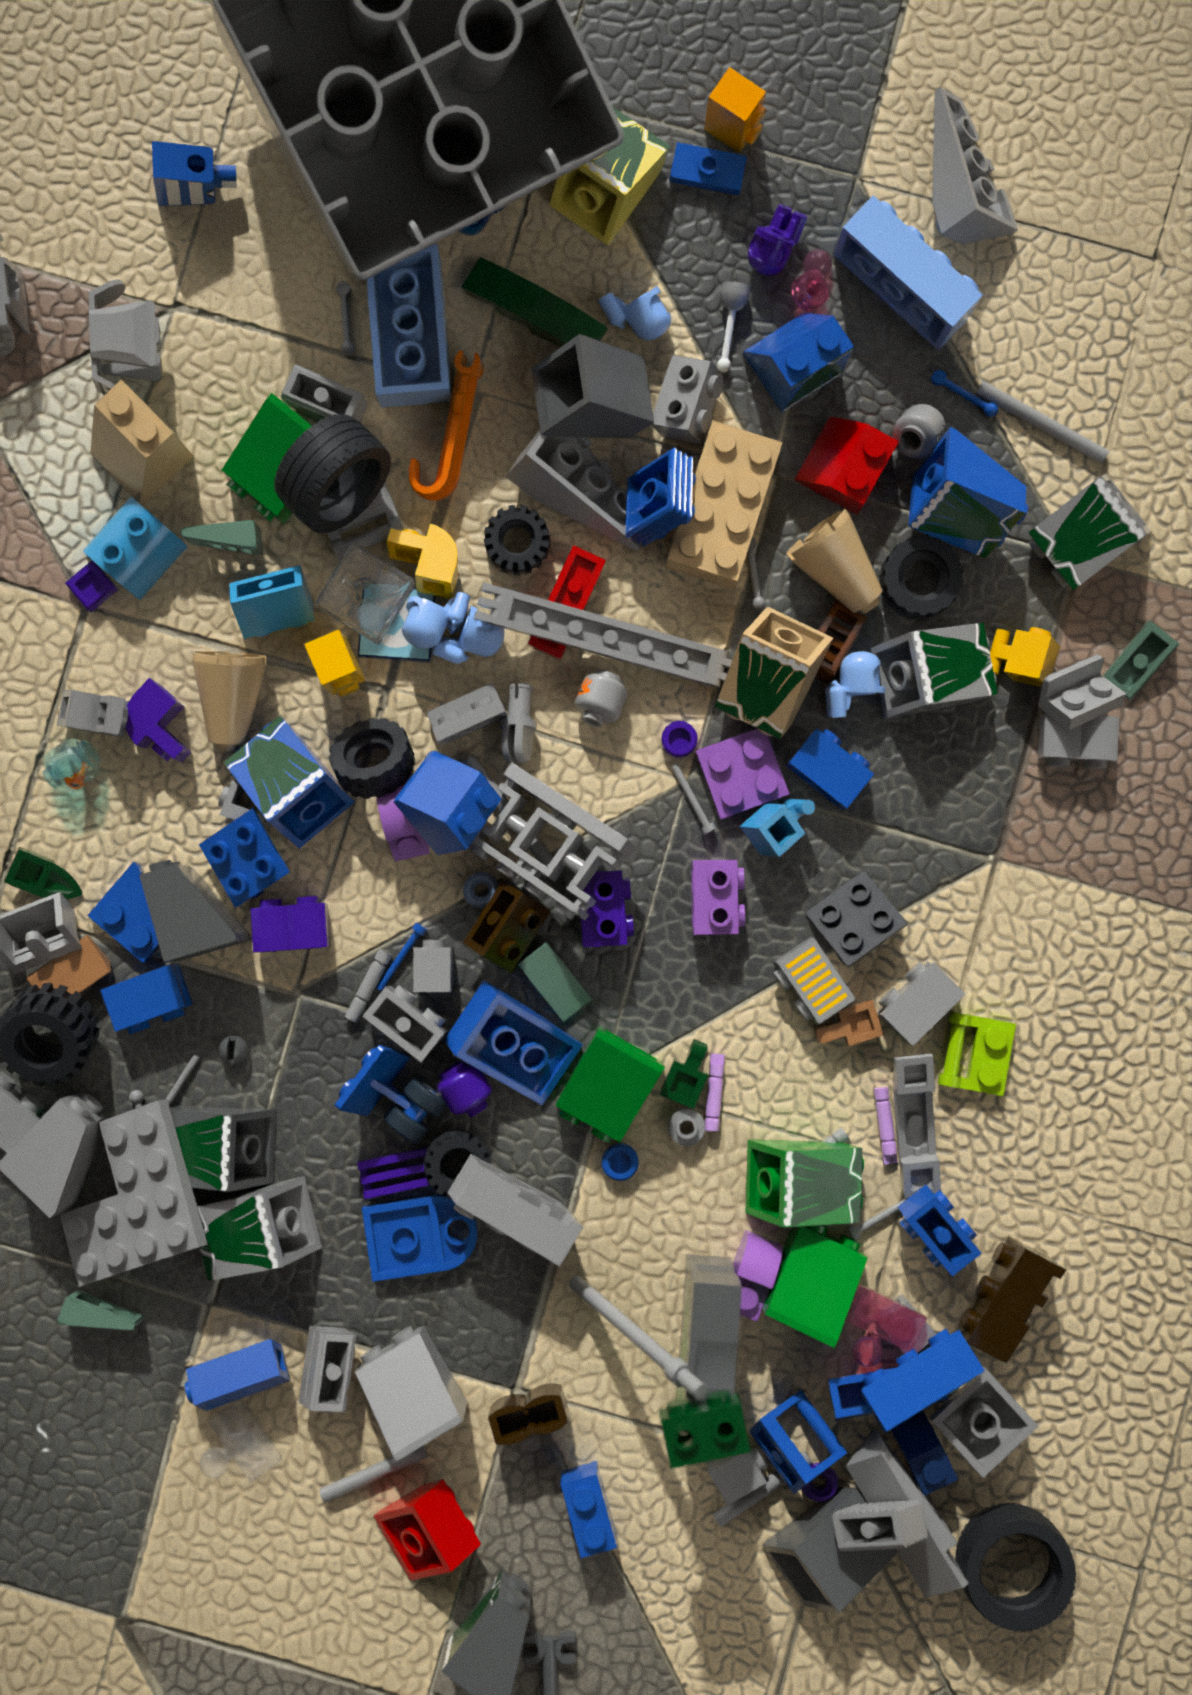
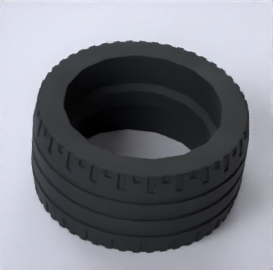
[274,414,391,534]
[955,1503,1076,1632]

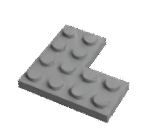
[60,1099,208,1287]

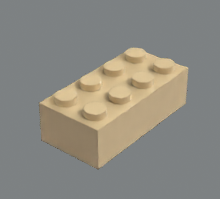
[666,420,783,590]

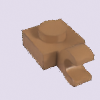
[813,1000,884,1046]

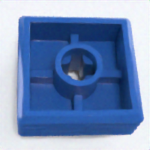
[625,447,696,547]

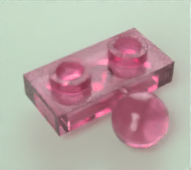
[845,1283,927,1367]

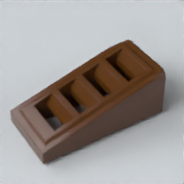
[815,600,868,684]

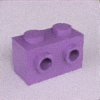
[691,860,745,935]

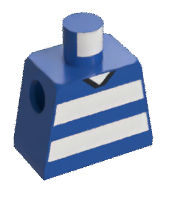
[152,141,237,206]

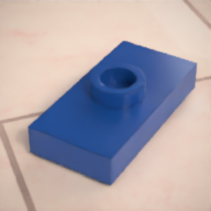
[669,142,747,196]

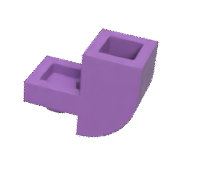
[376,775,430,862]
[733,1230,782,1321]

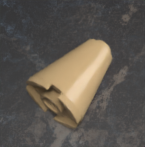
[786,509,883,614]
[192,651,267,751]

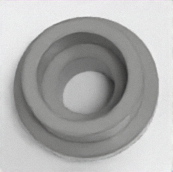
[668,1108,705,1146]

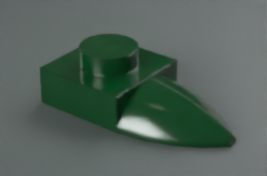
[4,846,83,899]

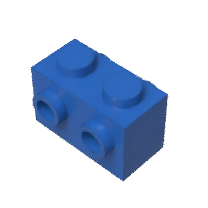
[898,1184,982,1277]

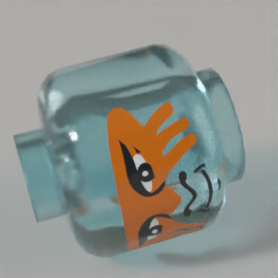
[43,738,101,793]

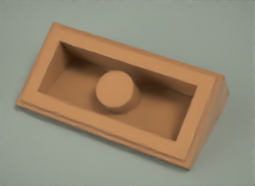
[27,935,111,994]

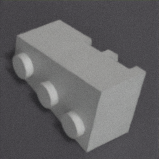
[448,1154,583,1266]

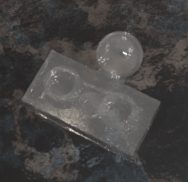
[199,1398,283,1483]

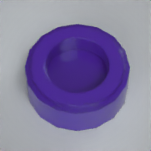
[661,721,698,758]

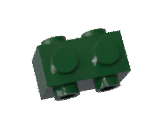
[659,1390,751,1469]

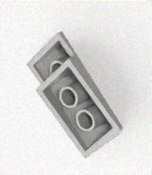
[846,1428,969,1598]

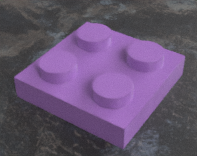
[695,729,789,820]

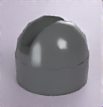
[218,1035,250,1065]

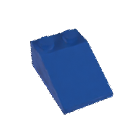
[443,980,583,1105]

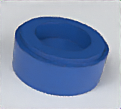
[602,1142,639,1181]

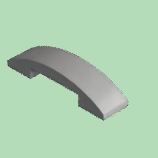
[893,1054,941,1198]

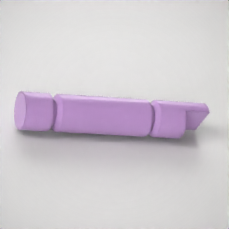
[705,1053,725,1131]
[874,1087,898,1165]

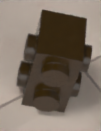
[463,880,551,973]

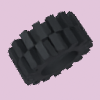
[484,505,550,575]

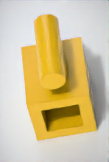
[990,627,1060,687]

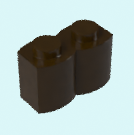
[488,1383,569,1445]

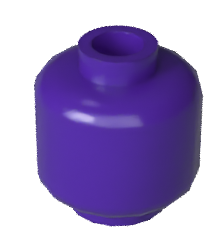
[437,1060,492,1117]

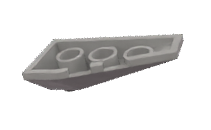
[932,87,1018,244]

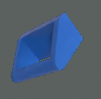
[749,1390,848,1494]

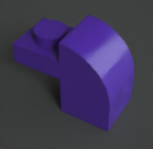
[125,678,191,762]

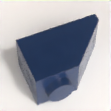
[891,1410,958,1496]

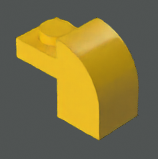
[387,524,459,599]

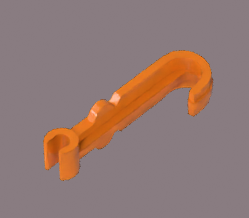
[409,350,484,501]

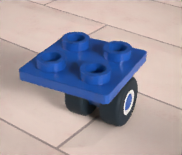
[335,1045,447,1143]

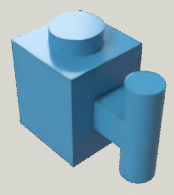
[739,799,815,857]

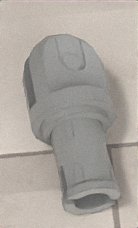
[500,683,537,764]

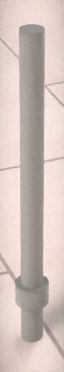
[569,1275,708,1400]

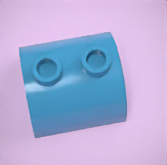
[83,497,188,600]

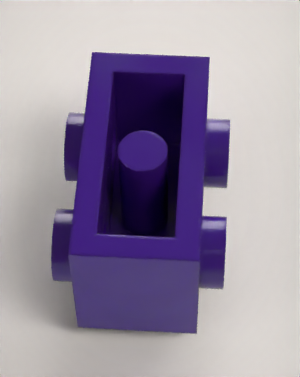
[581,870,634,948]

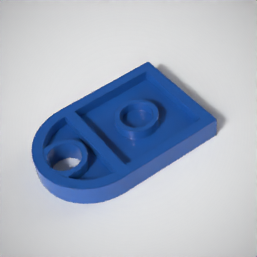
[362,1194,478,1282]

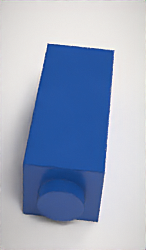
[185,1339,290,1411]

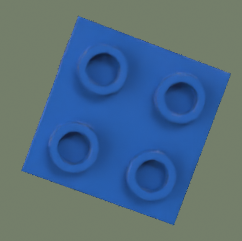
[199,808,290,908]

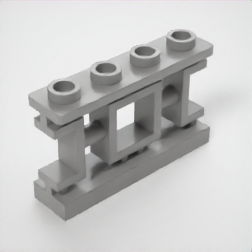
[468,763,636,921]

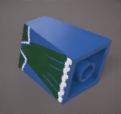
[743,313,854,413]
[908,427,1028,558]
[224,715,355,849]

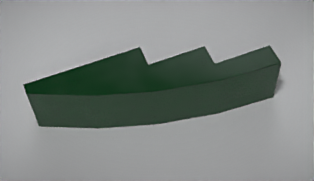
[461,257,608,347]

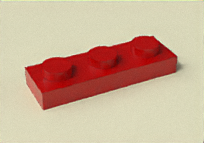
[527,545,606,661]

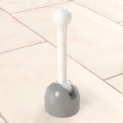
[717,281,751,373]

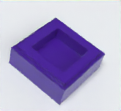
[65,560,119,613]

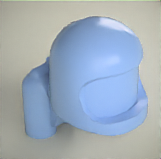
[598,286,671,341]
[402,592,471,649]
[432,606,505,664]
[825,651,886,718]

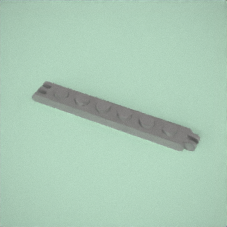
[474,583,732,688]

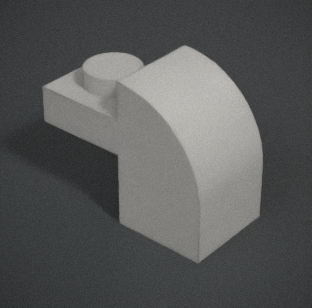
[56,690,129,737]

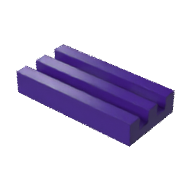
[357,1146,430,1199]

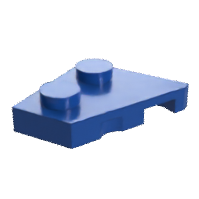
[87,862,159,963]

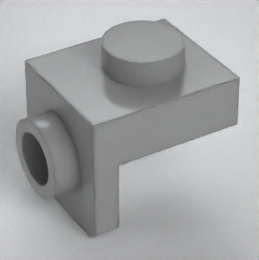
[218,780,270,831]

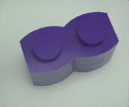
[250,896,331,953]

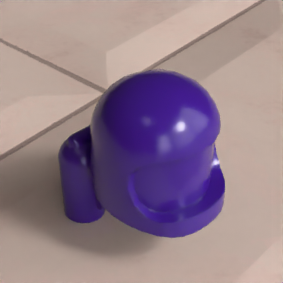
[747,204,808,276]

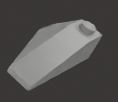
[505,430,642,551]

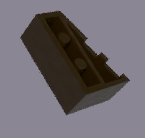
[959,1236,1066,1364]

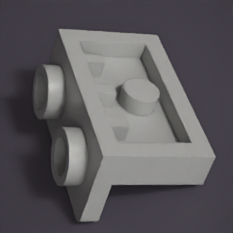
[1038,654,1126,730]
[427,684,507,746]

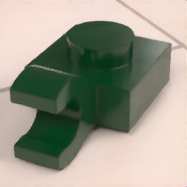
[660,1039,708,1109]

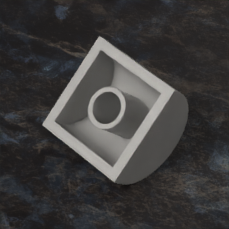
[929,1367,1039,1478]

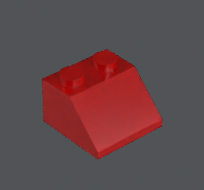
[795,416,899,515]
[373,1479,481,1580]

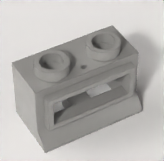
[0,892,82,974]

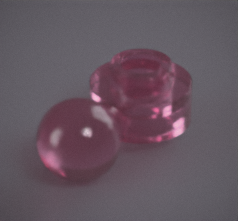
[791,249,832,312]

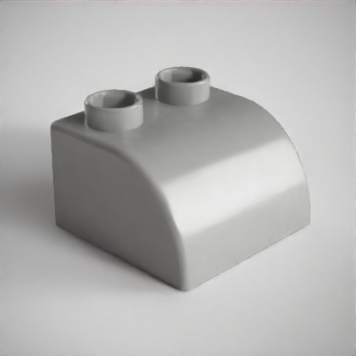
[209,0,624,280]

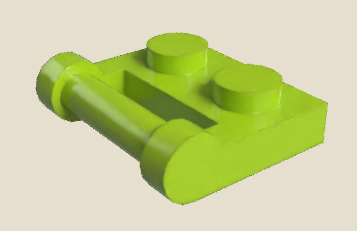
[937,1011,1016,1096]

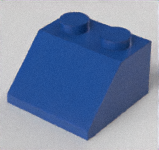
[393,751,502,855]

